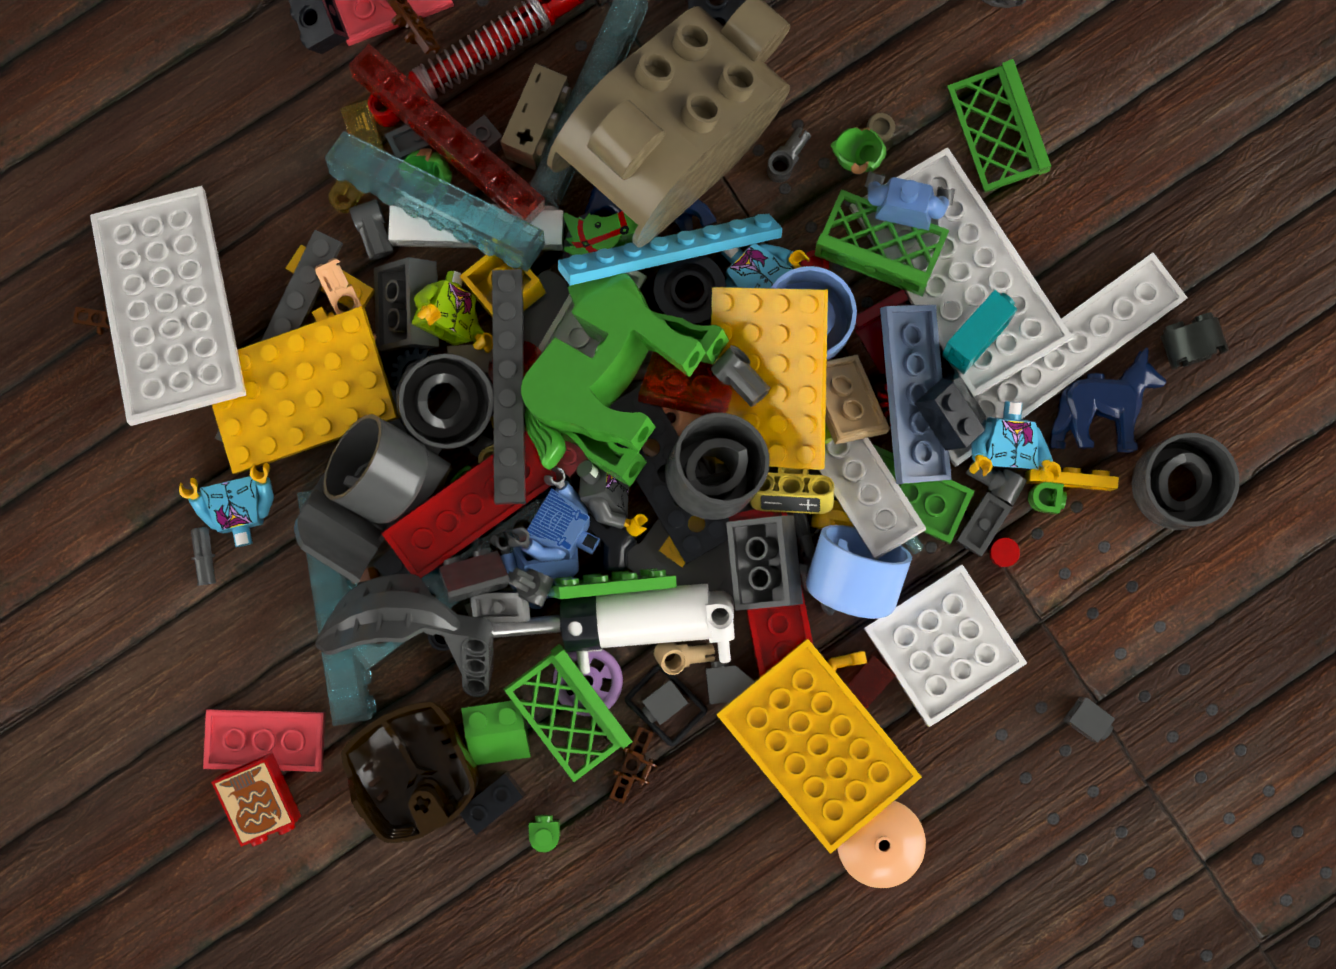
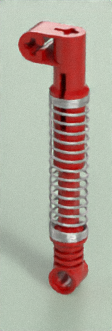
[368,0,586,127]

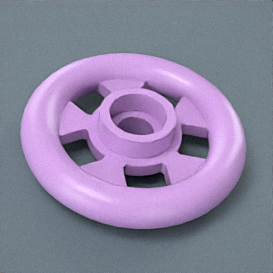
[553,649,623,716]

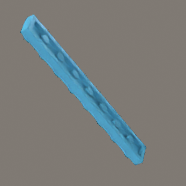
[558,214,782,285]

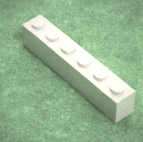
[388,202,565,251]

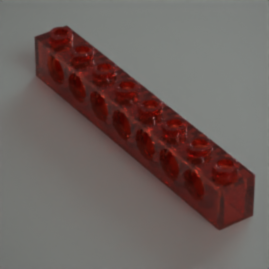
[349,44,545,229]

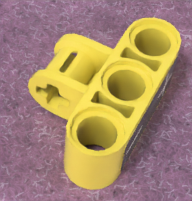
[750,467,834,514]

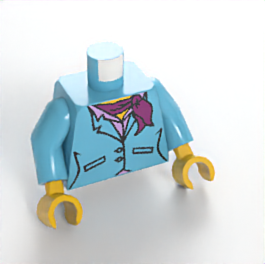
[721,243,810,288]
[969,401,1061,481]
[179,463,274,547]

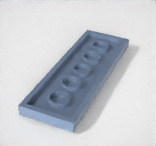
[880,305,952,484]

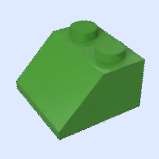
[461,699,531,765]

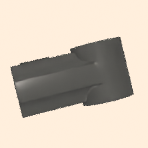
[349,199,394,260]
[711,345,771,407]

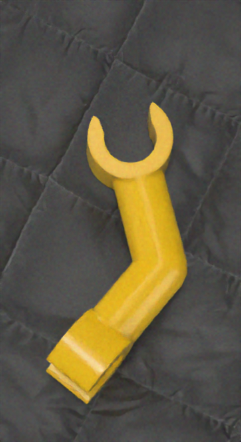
[828,651,867,672]

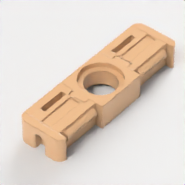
[315,258,377,340]

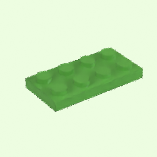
[873,444,974,544]
[547,568,677,599]

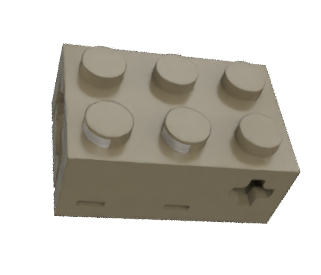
[501,63,573,171]

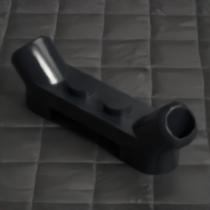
[533,466,637,571]

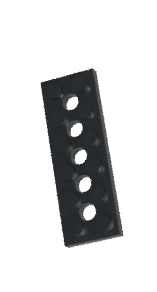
[609,382,730,564]

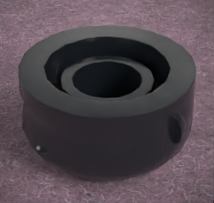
[653,255,726,326]

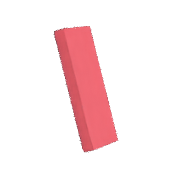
[335,0,454,46]
[203,709,325,772]

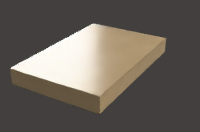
[825,355,890,445]

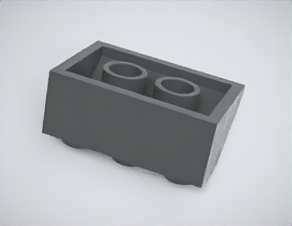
[374,257,439,353]
[726,515,803,611]

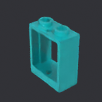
[942,290,1018,375]

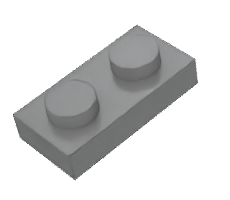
[470,591,530,622]

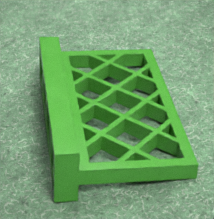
[947,59,1051,193]
[815,189,949,297]
[504,644,633,782]

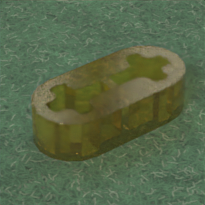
[329,161,372,213]

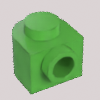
[1028,482,1067,514]
[529,815,560,852]

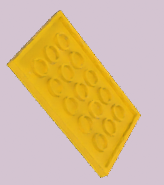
[711,287,828,470]
[212,306,399,474]
[716,639,922,854]

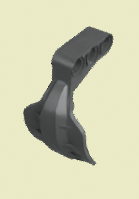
[315,574,493,697]

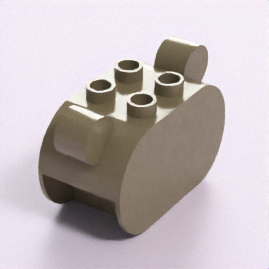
[547,0,790,248]

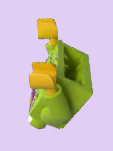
[411,271,493,353]

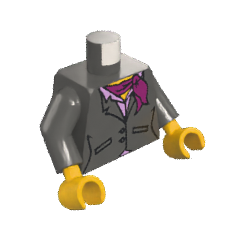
[577,454,649,537]

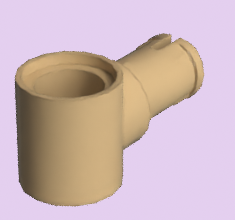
[654,642,715,675]

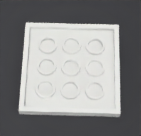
[864,565,1027,727]

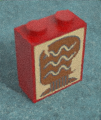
[211,752,301,847]

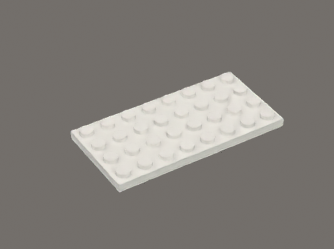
[849,147,1073,398]
[90,186,246,426]

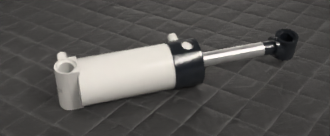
[428,583,735,674]

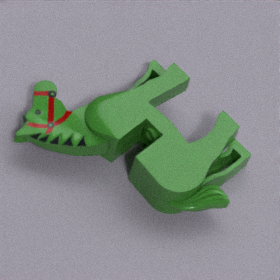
[521,211,729,487]

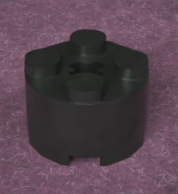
[1161,312,1229,369]

